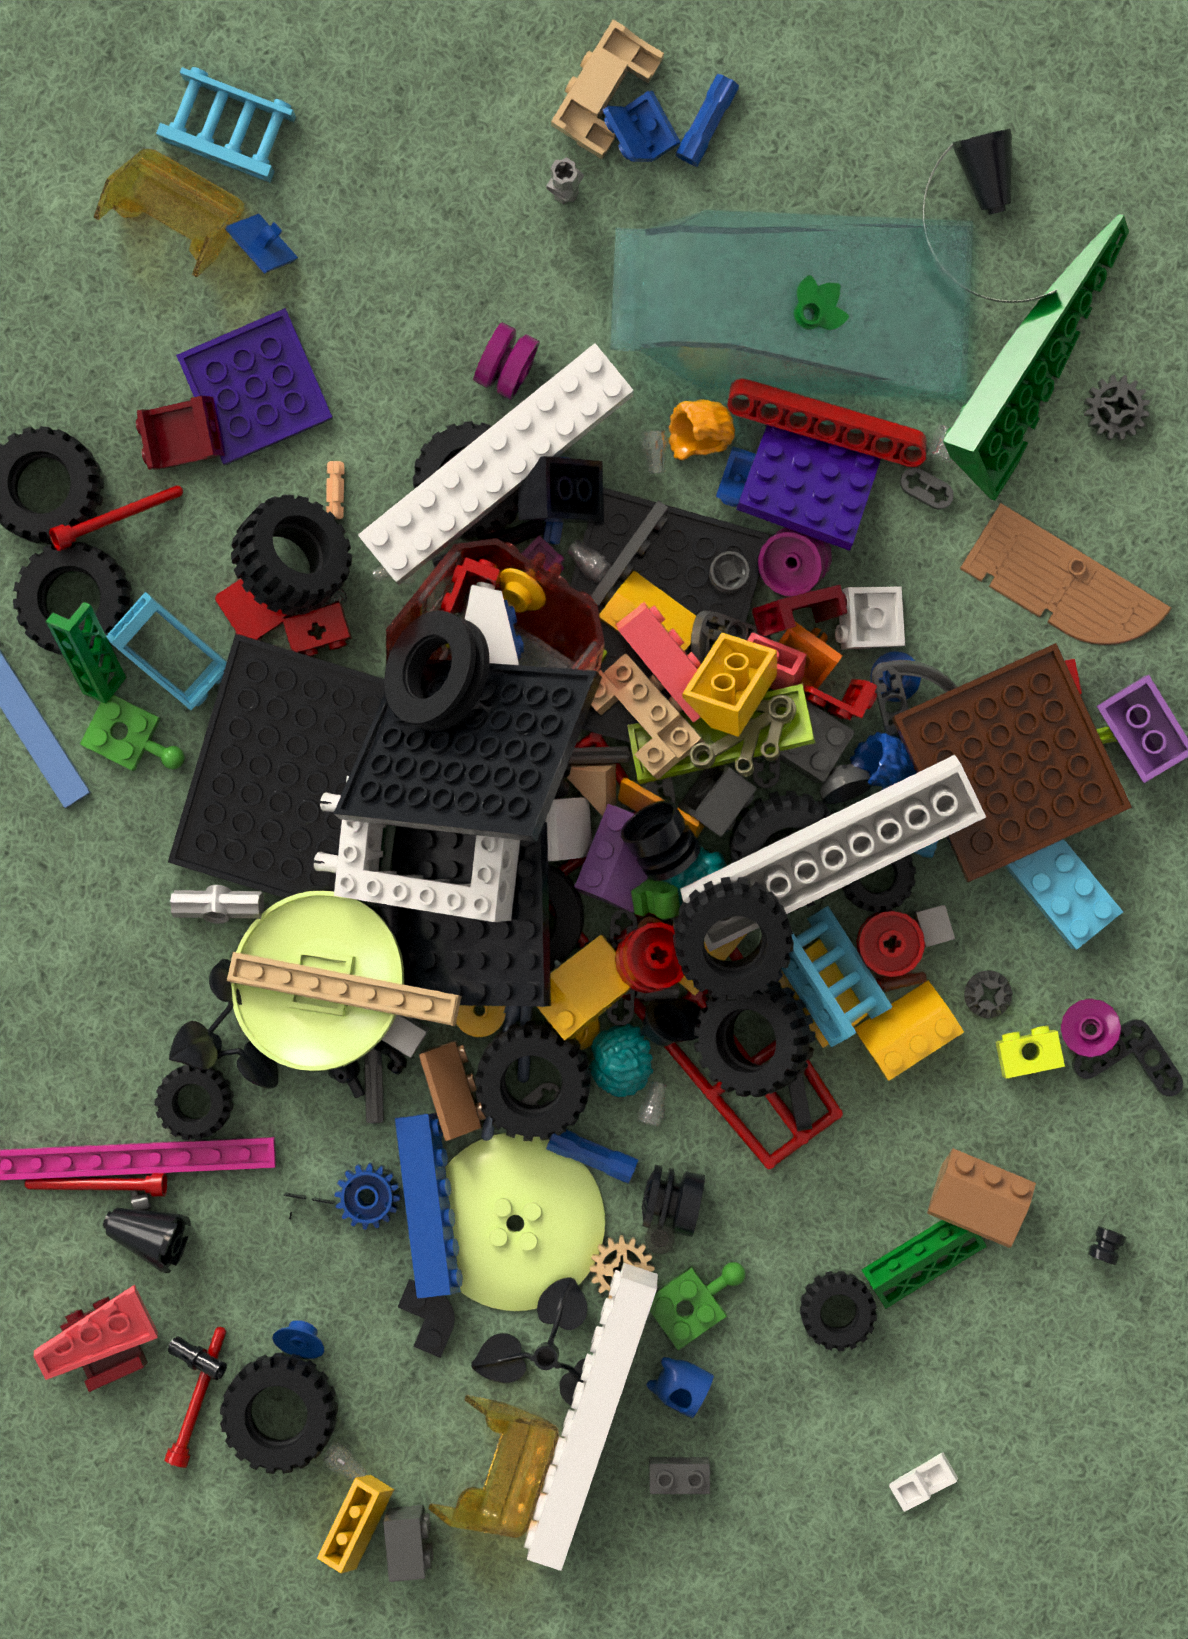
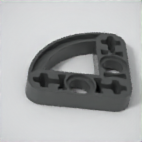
[691,610,771,663]
[872,660,957,741]

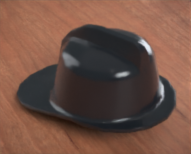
[640,998,701,1046]

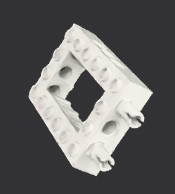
[314,776,520,922]

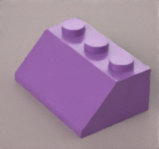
[1096,675,1188,783]
[574,804,648,913]

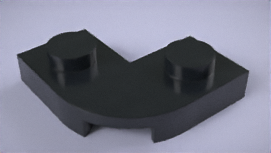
[398,1279,455,1358]

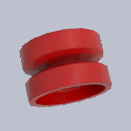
[856,910,925,977]
[615,922,685,993]

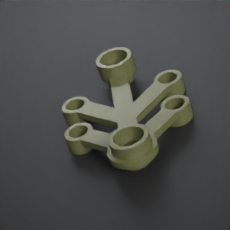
[689,695,796,777]

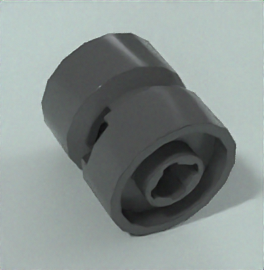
[709,551,750,594]

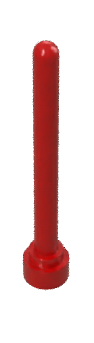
[49,485,183,551]
[24,1173,167,1197]
[164,1327,226,1468]

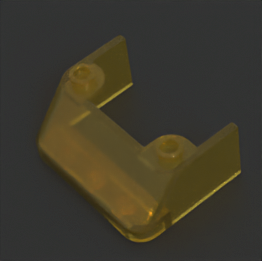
[94,149,245,277]
[428,1395,559,1538]

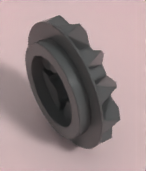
[964,970,1013,1018]

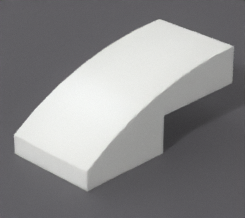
[889,1452,958,1512]

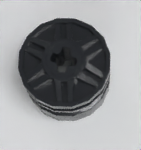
[621,800,701,881]
[641,1165,705,1237]

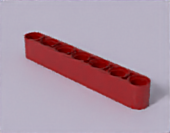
[727,378,927,467]

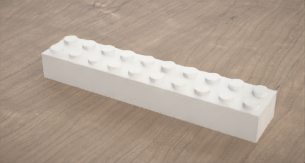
[358,343,633,585]
[680,755,986,952]
[524,1263,658,1571]

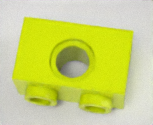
[995,1026,1065,1079]

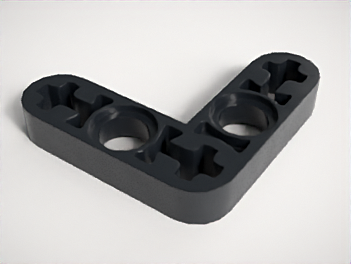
[1072,1019,1183,1096]

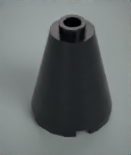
[952,128,1012,215]
[103,1207,191,1273]

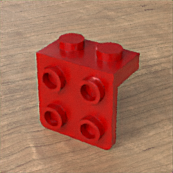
[441,558,501,616]
[215,579,296,639]
[803,679,877,720]

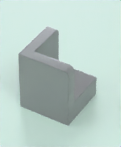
[913,905,955,947]

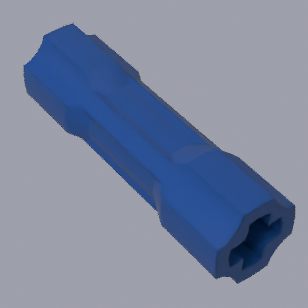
[675,74,739,167]
[546,1129,638,1184]

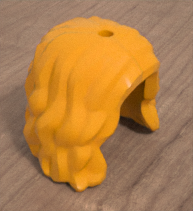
[668,399,735,461]

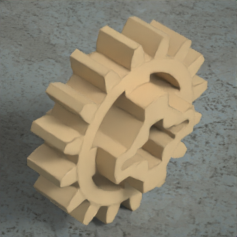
[590,1235,654,1299]

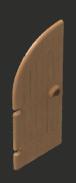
[960,503,1172,645]

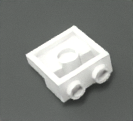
[835,586,905,650]

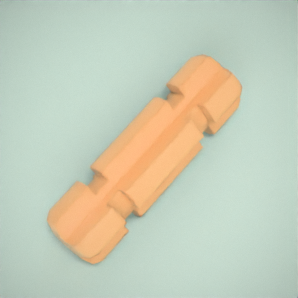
[326,461,345,520]

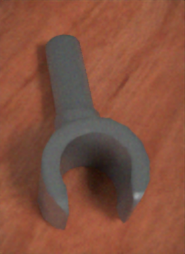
[123,1174,151,1210]

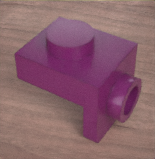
[518,535,565,582]

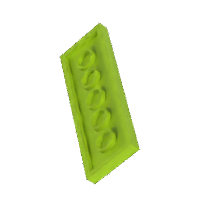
[627,684,816,784]

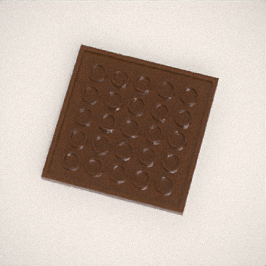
[892,643,1132,882]

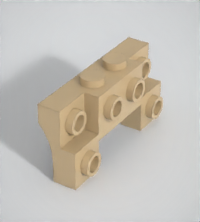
[551,20,664,159]
[591,653,705,780]

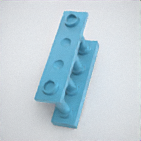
[156,67,296,183]
[782,906,893,1047]

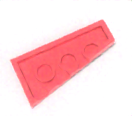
[34,1285,158,1380]

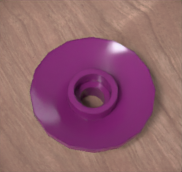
[1061,999,1121,1058]

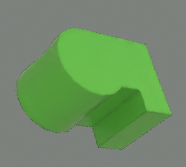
[631,879,680,919]

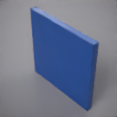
[225,214,298,274]

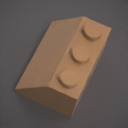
[419,1040,486,1141]
[927,1148,1036,1248]

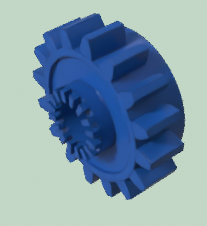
[334,1162,401,1230]

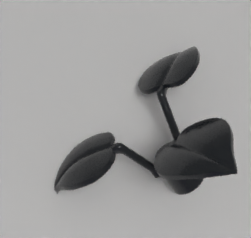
[169,958,278,1089]
[471,1277,588,1405]

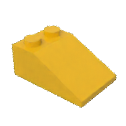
[537,934,631,1041]

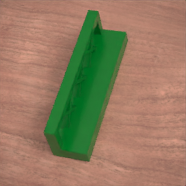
[46,602,127,704]
[861,1220,987,1309]

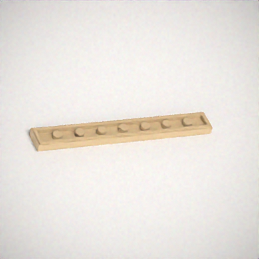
[227,952,462,1026]

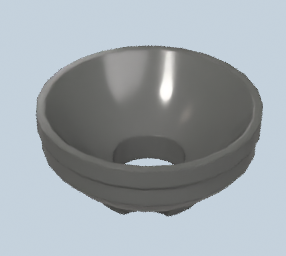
[820,764,873,804]

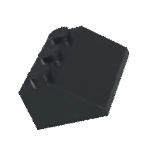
[518,456,604,523]

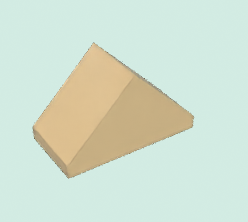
[567,763,617,816]

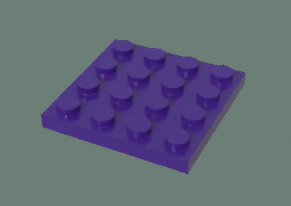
[176,308,333,466]
[736,425,881,551]

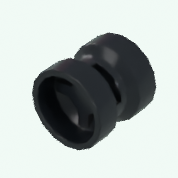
[1088,1226,1126,1265]

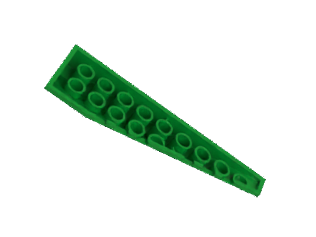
[943,214,1129,501]

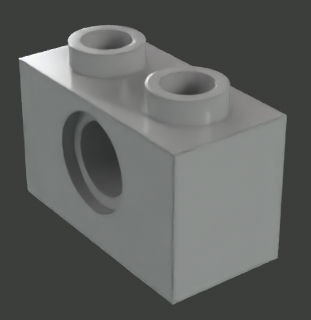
[382,1015,430,1058]

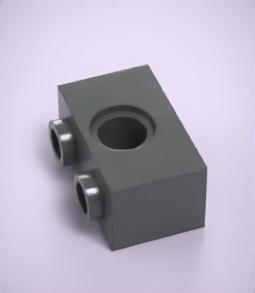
[649,1457,710,1494]

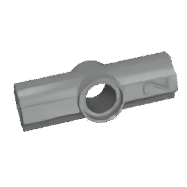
[546,157,584,204]
[170,885,264,924]

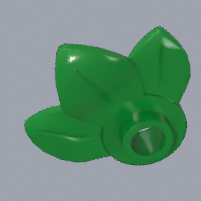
[793,275,849,330]

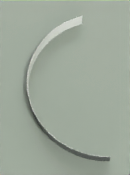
[923,143,1057,303]

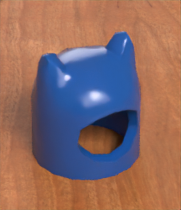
[646,1357,714,1419]

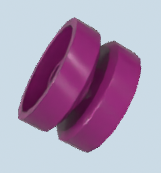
[473,322,540,400]
[758,527,832,596]

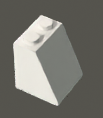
[460,582,519,665]
[545,797,592,861]

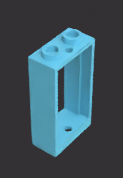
[106,592,227,710]

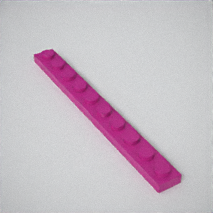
[0,1137,276,1180]

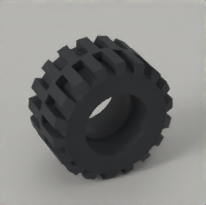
[841,855,916,913]
[155,1065,234,1140]
[800,1271,877,1351]

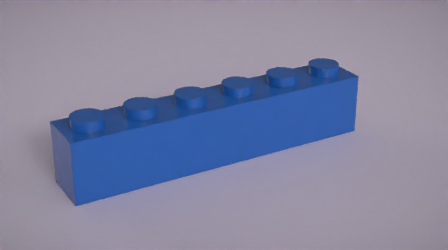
[395,1113,463,1298]

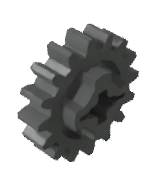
[1084,375,1150,441]

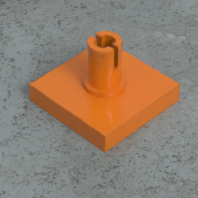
[778,622,843,689]

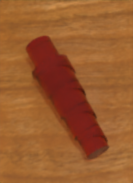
[875,972,926,993]

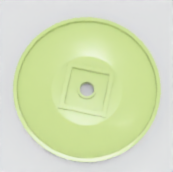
[231,891,404,1071]
[445,1133,605,1311]

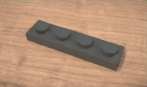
[589,500,669,608]

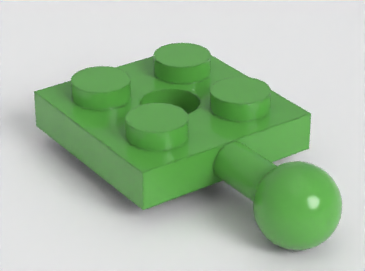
[80,694,185,771]
[650,1262,745,1350]

